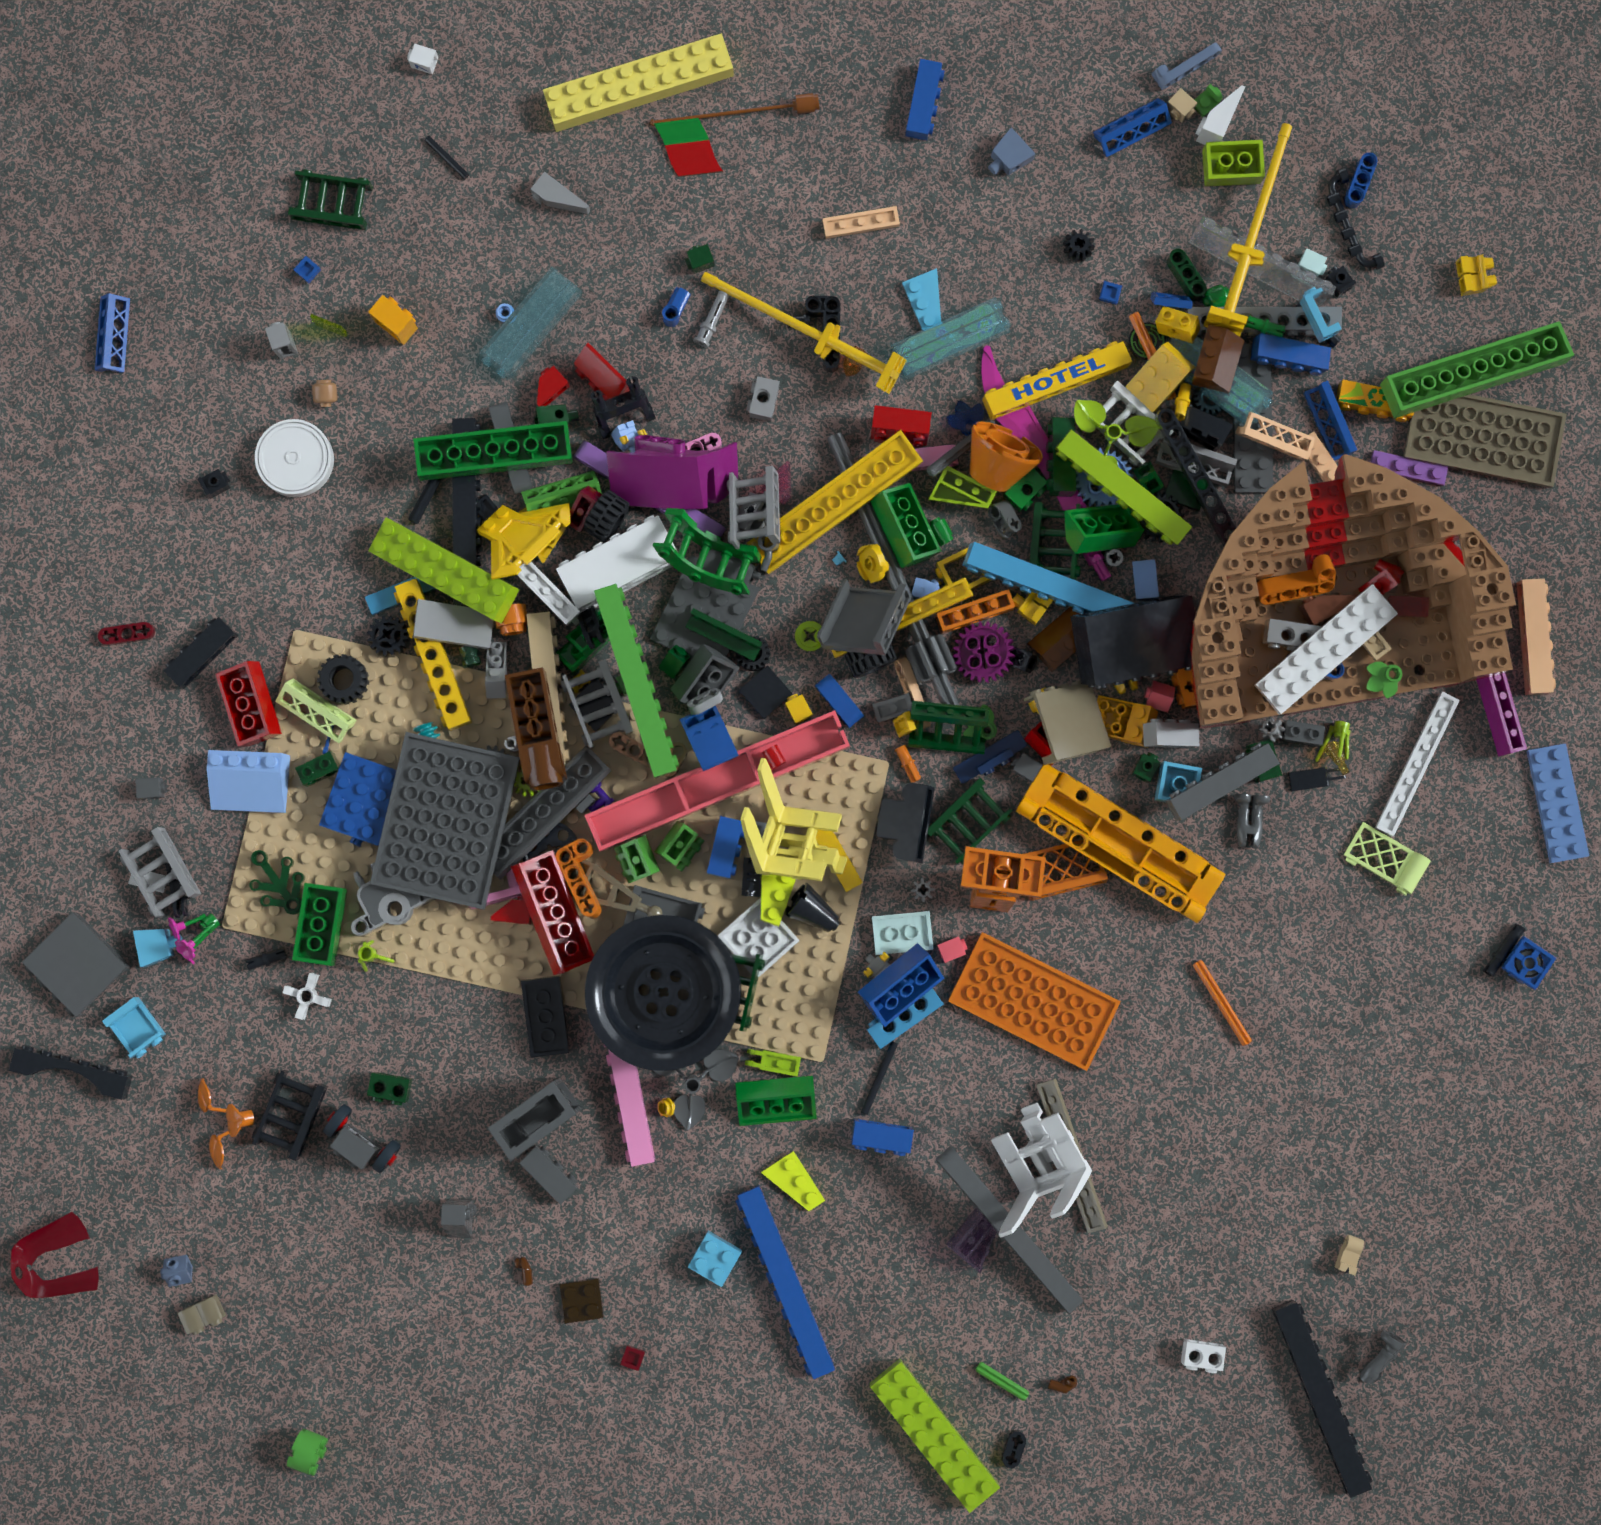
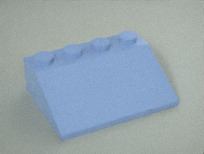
[207,750,290,813]

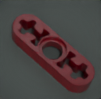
[98,622,155,646]

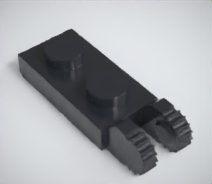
[578,605,606,650]

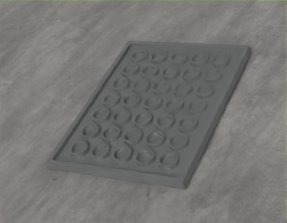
[370,732,520,910]

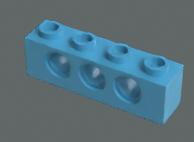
[866,988,943,1049]

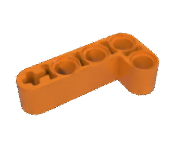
[1257,554,1336,605]
[555,839,602,919]

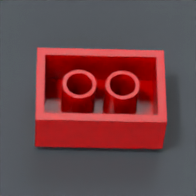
[870,405,932,447]

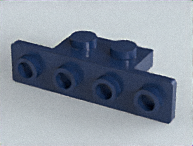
[953,730,1027,784]

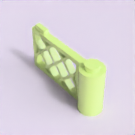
[1344,822,1431,896]

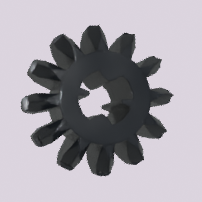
[1063,229,1095,262]

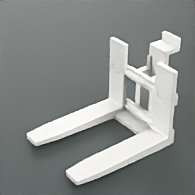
[991,1103,1092,1238]

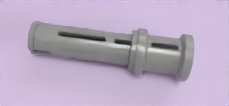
[693,291,730,348]

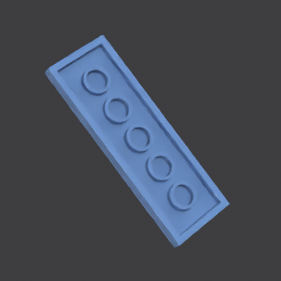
[1526,743,1589,863]

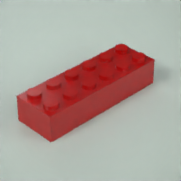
[511,850,594,975]

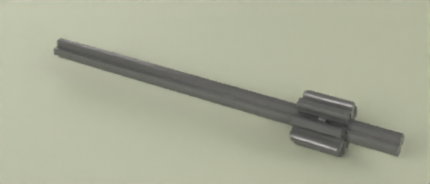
[827,432,959,705]

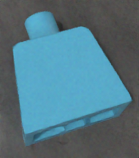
[133,929,182,967]

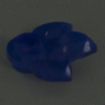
[947,400,984,436]

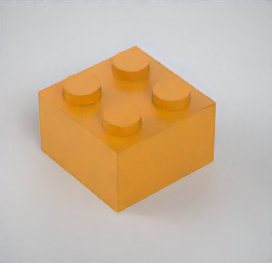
[368,295,418,345]

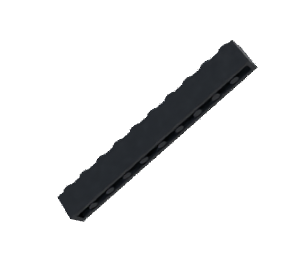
[452,418,482,607]
[1271,1300,1372,1498]

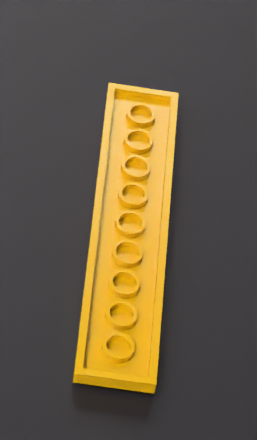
[747,430,924,574]

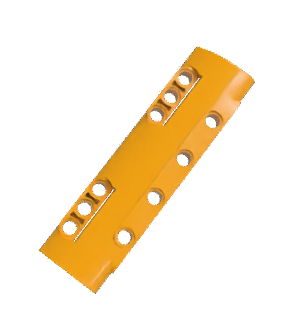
[1016,764,1226,923]

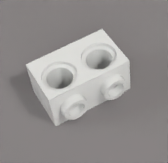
[1181,1339,1226,1373]

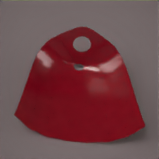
[11,1212,99,1298]

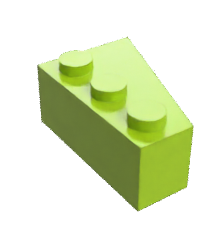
[929,466,997,509]

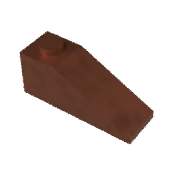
[1299,595,1358,625]

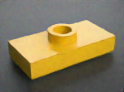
[893,711,916,738]

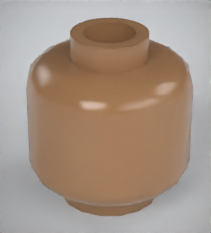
[312,380,338,407]

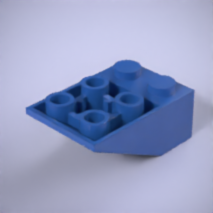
[679,705,739,771]

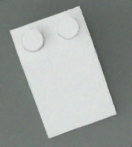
[1195,85,1245,145]

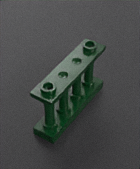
[288,169,373,230]
[1030,502,1083,581]
[908,701,990,754]
[927,778,1013,865]
[732,954,765,1032]

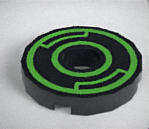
[1128,322,1166,361]

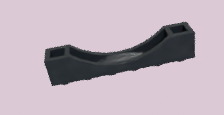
[8,1045,133,1100]

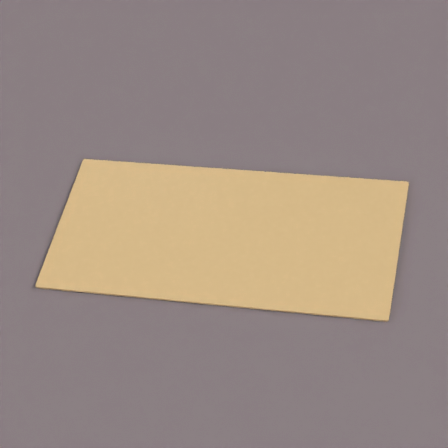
[222,630,889,1062]

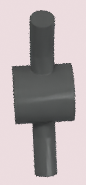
[758,518,780,572]

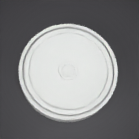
[255,419,334,497]

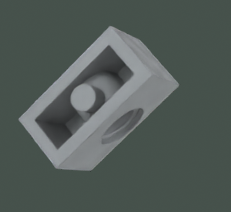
[746,376,780,422]

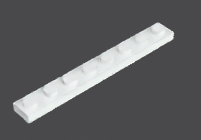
[1375,692,1460,837]

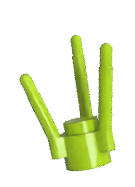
[1315,721,1350,762]
[358,940,394,972]

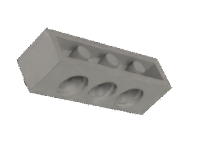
[1262,619,1322,651]

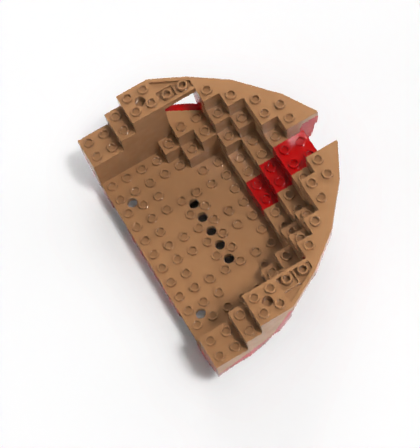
[1190,454,1516,728]

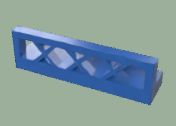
[1093,98,1172,157]
[95,293,130,373]
[1303,381,1357,461]

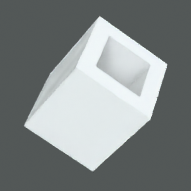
[407,44,439,74]

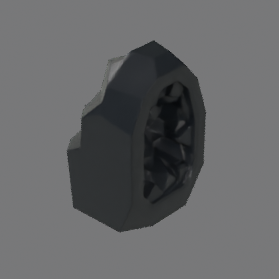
[1009,647,1037,674]

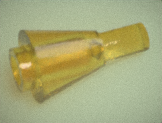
[1324,741,1349,775]

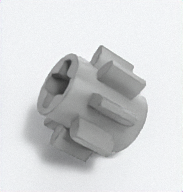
[1259,717,1286,742]
[910,878,935,902]

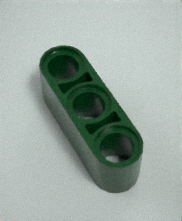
[1167,248,1207,301]

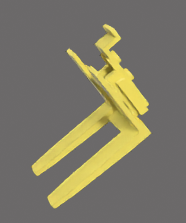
[741,758,847,881]

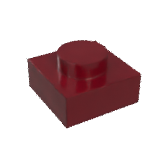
[620,1345,646,1371]

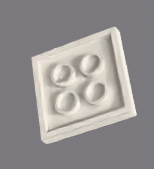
[718,898,800,977]

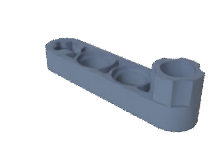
[1151,42,1222,90]

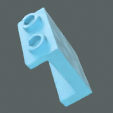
[1299,287,1342,343]
[102,997,166,1059]

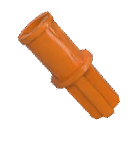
[895,745,921,783]

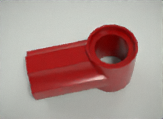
[762,745,786,770]

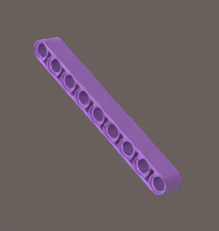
[573,440,726,537]

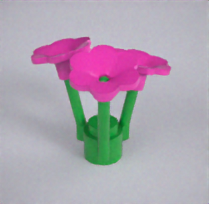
[168,913,220,965]

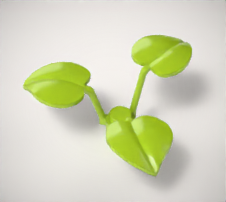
[1074,400,1159,486]

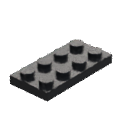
[521,976,570,1058]

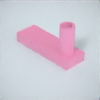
[469,869,522,910]

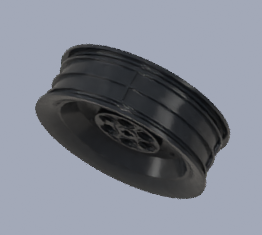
[585,915,741,1071]

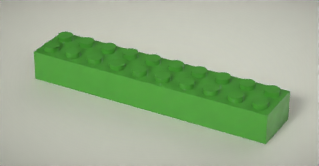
[1380,321,1574,419]
[594,584,680,778]

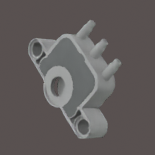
[351,862,435,936]

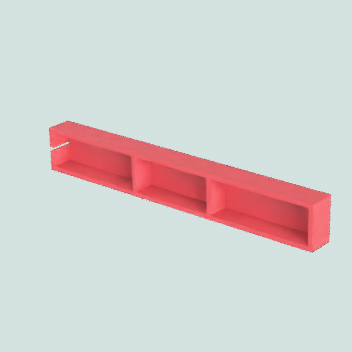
[585,710,850,852]

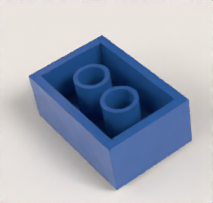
[707,816,744,879]
[851,1118,914,1156]

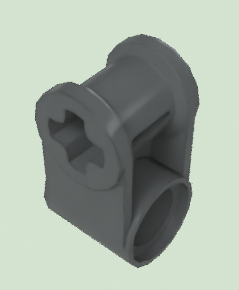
[988,500,1022,539]

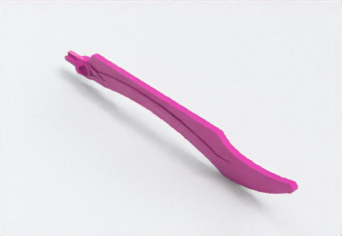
[981,345,1111,582]

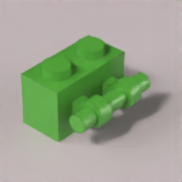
[654,821,704,872]
[614,835,660,884]

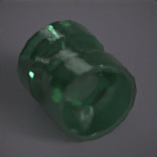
[458,646,481,668]

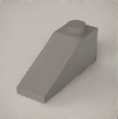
[531,172,590,214]

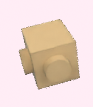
[1167,88,1197,122]

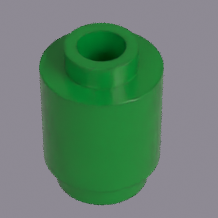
[929,517,953,547]

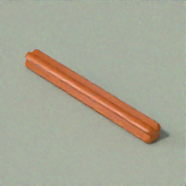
[1129,312,1176,400]
[1193,960,1252,1046]

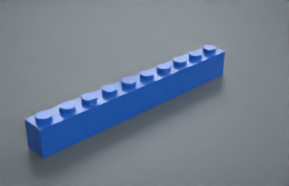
[736,1185,835,1380]

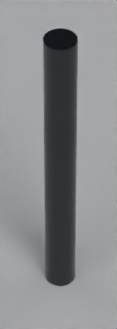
[861,1041,898,1115]

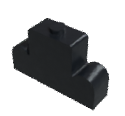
[877,783,935,864]

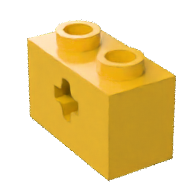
[1155,306,1201,344]

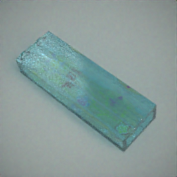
[479,266,582,380]
[890,297,1011,380]
[1169,336,1274,425]

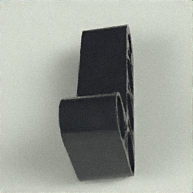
[805,295,841,373]

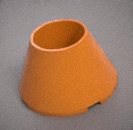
[970,421,1043,492]

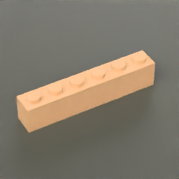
[1516,579,1556,695]

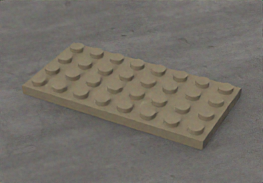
[1403,394,1567,488]

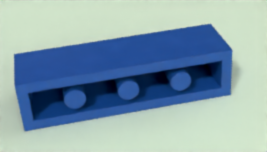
[905,59,945,141]
[1250,333,1331,376]

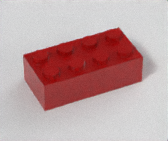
[215,661,282,747]

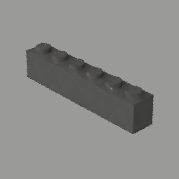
[1165,742,1280,821]

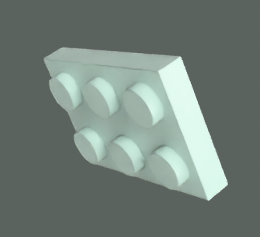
[872,911,933,955]

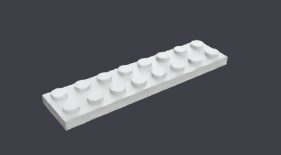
[1254,584,1398,715]

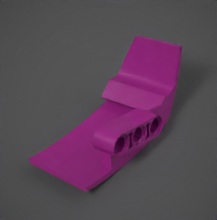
[606,435,738,509]

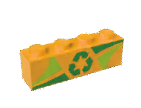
[1336,380,1414,422]

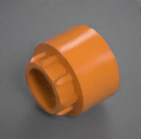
[495,604,528,636]

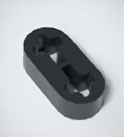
[1002,1430,1026,1469]

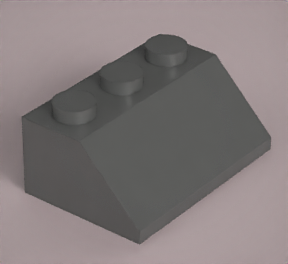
[670,644,739,704]

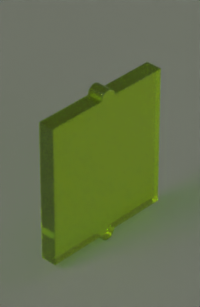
[310,314,348,337]

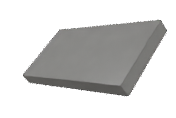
[413,599,493,650]

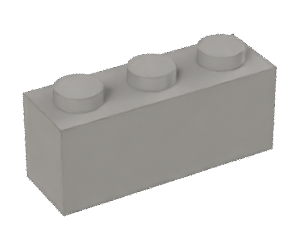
[1143,719,1200,748]

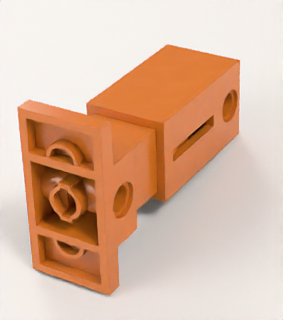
[960,846,1046,913]

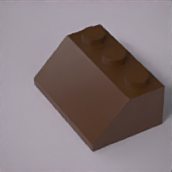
[1192,324,1244,394]
[1027,607,1079,672]

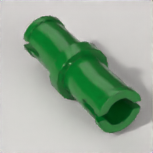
[1245,315,1285,338]

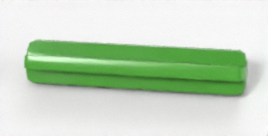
[976,1362,1029,1401]

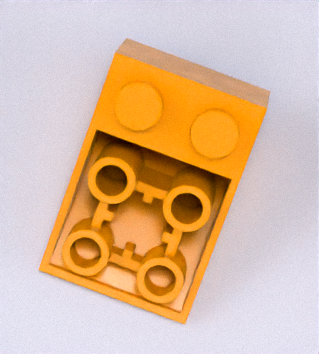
[1097,695,1158,748]

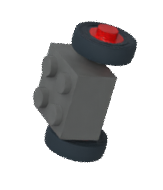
[323,1104,401,1173]

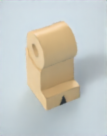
[1334,1234,1364,1276]

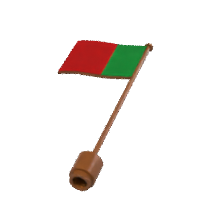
[650,93,820,177]

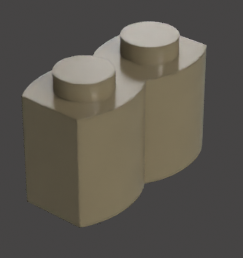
[177,1294,226,1335]

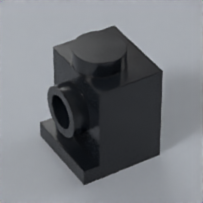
[1325,266,1357,298]
[198,469,231,499]

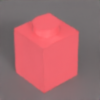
[1144,680,1175,713]
[936,936,968,963]

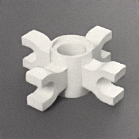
[283,973,332,1020]

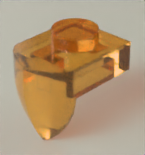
[843,346,871,377]

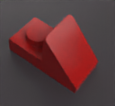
[1358,567,1401,595]

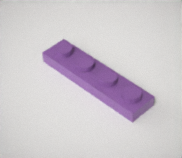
[1371,450,1448,486]

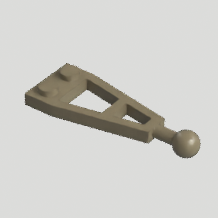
[566,860,663,916]

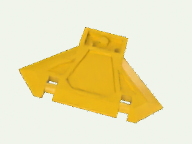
[477,503,571,580]

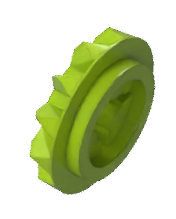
[795,621,822,651]

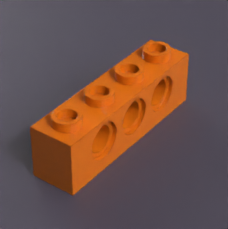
[935,589,1015,634]

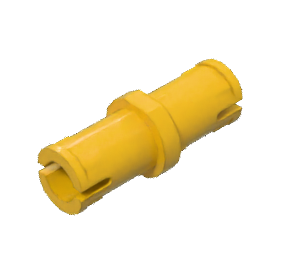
[1175,383,1191,421]

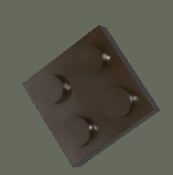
[559,1278,604,1324]

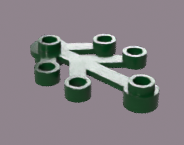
[249,850,305,915]

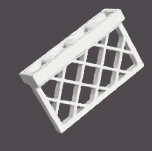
[518,562,581,626]

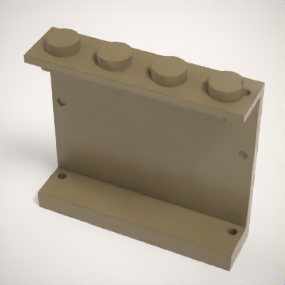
[1023,680,1111,765]

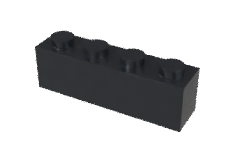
[163,617,239,689]

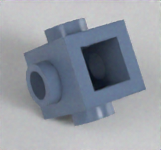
[160,1255,193,1287]

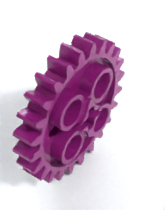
[953,621,1015,683]

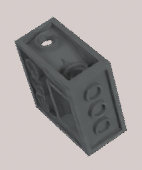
[488,1077,583,1161]

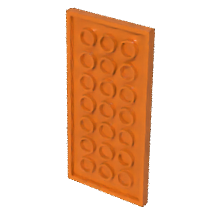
[948,932,1121,1071]

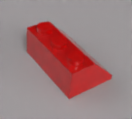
[574,343,629,406]

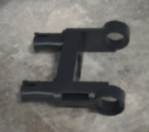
[590,376,656,440]

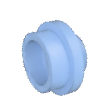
[496,303,515,323]

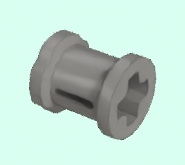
[1104,549,1123,566]

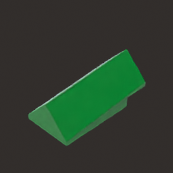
[556,608,610,676]

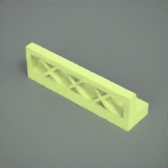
[275,678,357,743]

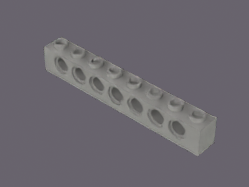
[1187,307,1342,336]

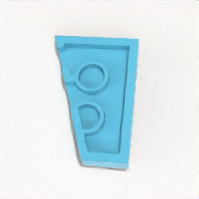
[902,268,941,332]

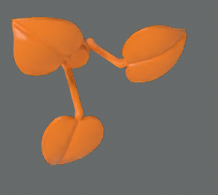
[198,1078,254,1169]

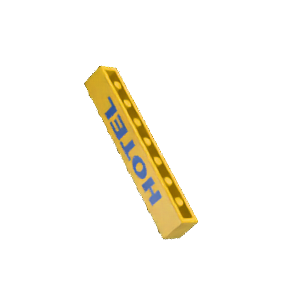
[982,341,1132,420]

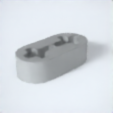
[687,688,723,715]

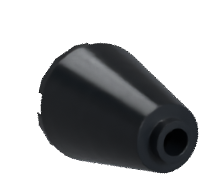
[784,883,840,932]

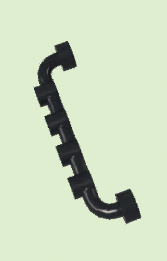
[1326,167,1385,270]

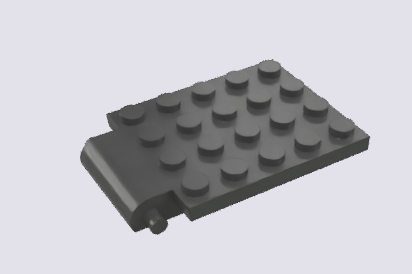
[650,549,761,659]

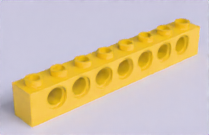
[394,578,472,731]

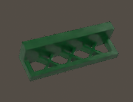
[685,608,763,662]

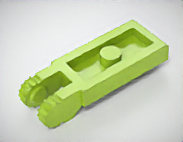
[745,1048,801,1077]

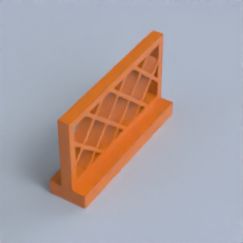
[1025,840,1108,901]

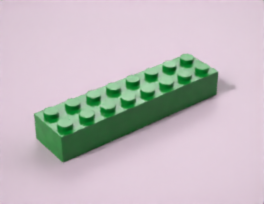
[413,421,573,481]

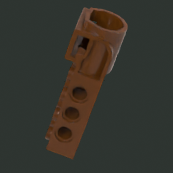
[505,667,567,791]

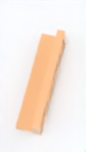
[1235,412,1316,460]

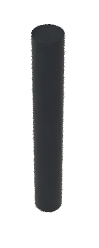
[424,136,469,180]

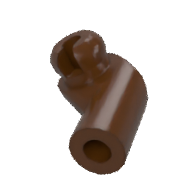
[514,1256,533,1286]
[1048,1375,1077,1393]

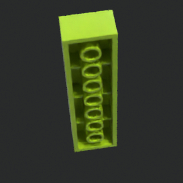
[1055,429,1192,545]
[368,517,520,623]
[869,1358,1000,1513]

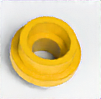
[657,1097,675,1117]

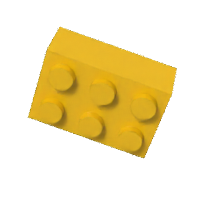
[1125,342,1196,413]

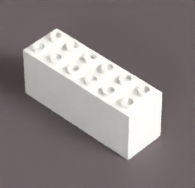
[556,515,678,612]

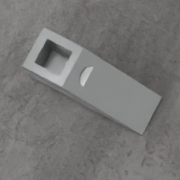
[485,642,507,698]

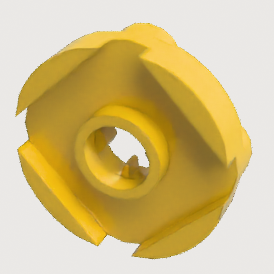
[857,544,889,583]

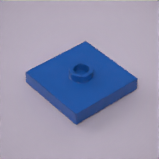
[1150,292,1193,309]

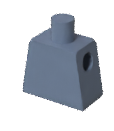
[988,128,1035,175]

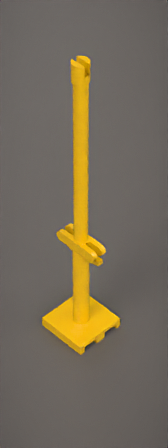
[1203,123,1292,337]
[701,272,907,394]

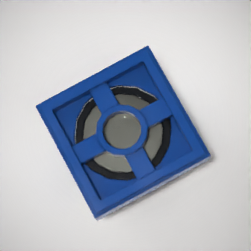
[1501,936,1556,990]

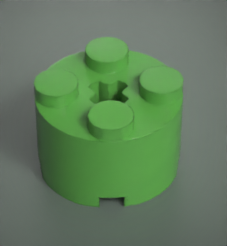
[287,1428,328,1476]

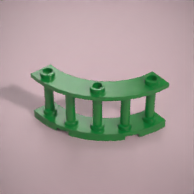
[652,508,762,595]

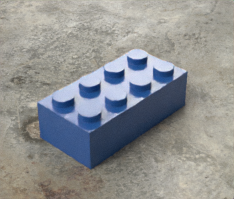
[858,943,944,1027]

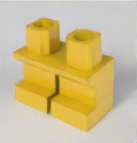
[1456,254,1497,296]
[1013,592,1053,626]

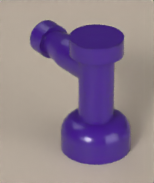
[588,782,615,812]

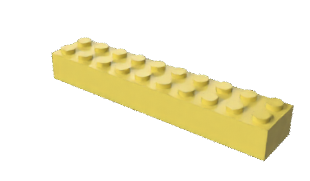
[543,33,734,132]

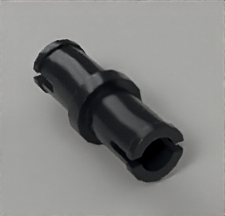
[245,947,287,971]

